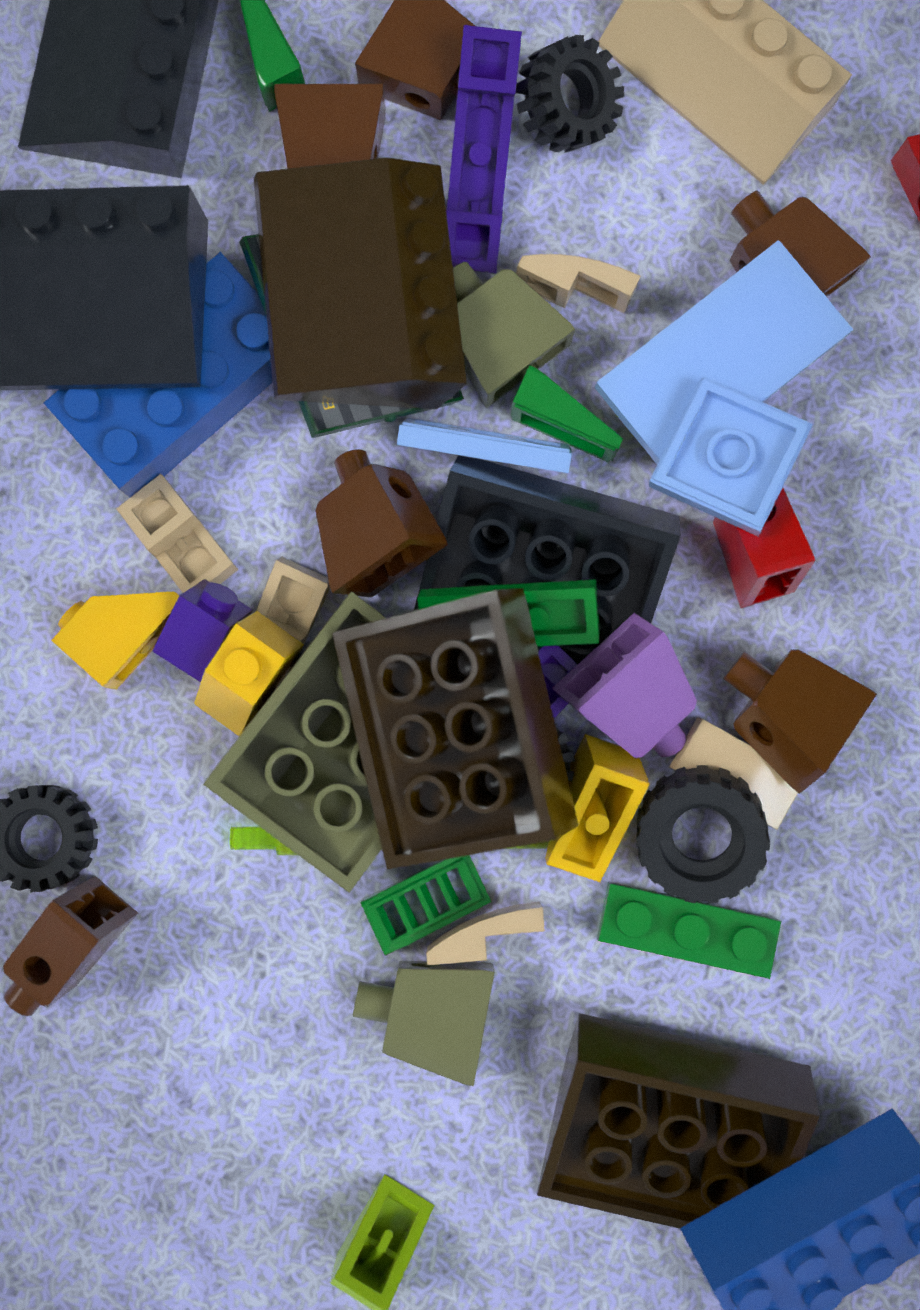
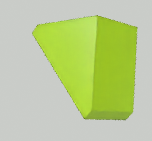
[330,1174,435,1310]

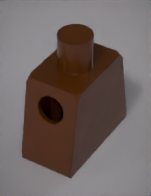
[355,0,475,120]
[275,84,386,169]
[730,190,871,297]
[315,449,448,598]
[723,649,877,794]
[3,876,138,1016]

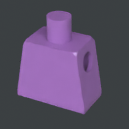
[552,613,697,758]

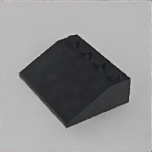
[18,0,219,178]
[0,185,208,390]
[414,455,681,665]

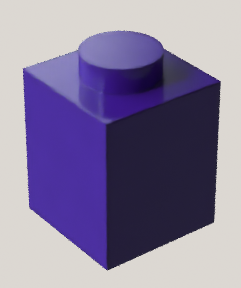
[152,579,253,682]

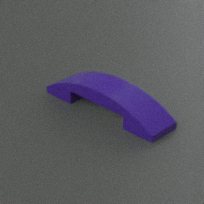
[446,25,522,274]

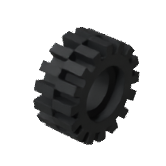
[516,35,625,153]
[0,785,98,892]

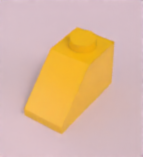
[51,591,179,690]
[194,611,304,736]
[545,734,650,882]

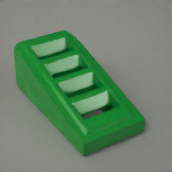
[240,0,305,112]
[510,365,623,463]
[361,855,492,956]

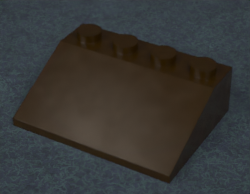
[253,157,467,409]
[332,588,579,870]
[537,1013,820,1229]

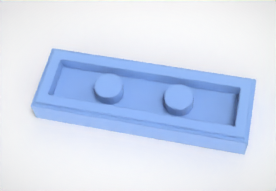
[397,418,572,473]

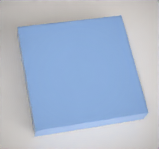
[649,376,813,536]

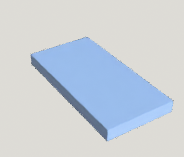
[595,240,853,464]

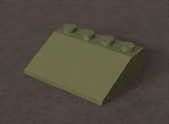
[203,591,386,893]

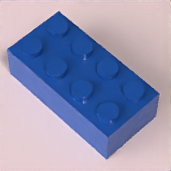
[43,251,273,498]
[680,1108,920,1310]

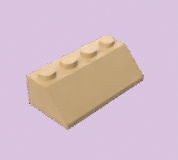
[598,0,852,185]

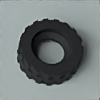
[636,765,770,904]

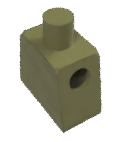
[453,262,575,408]
[353,961,495,1087]

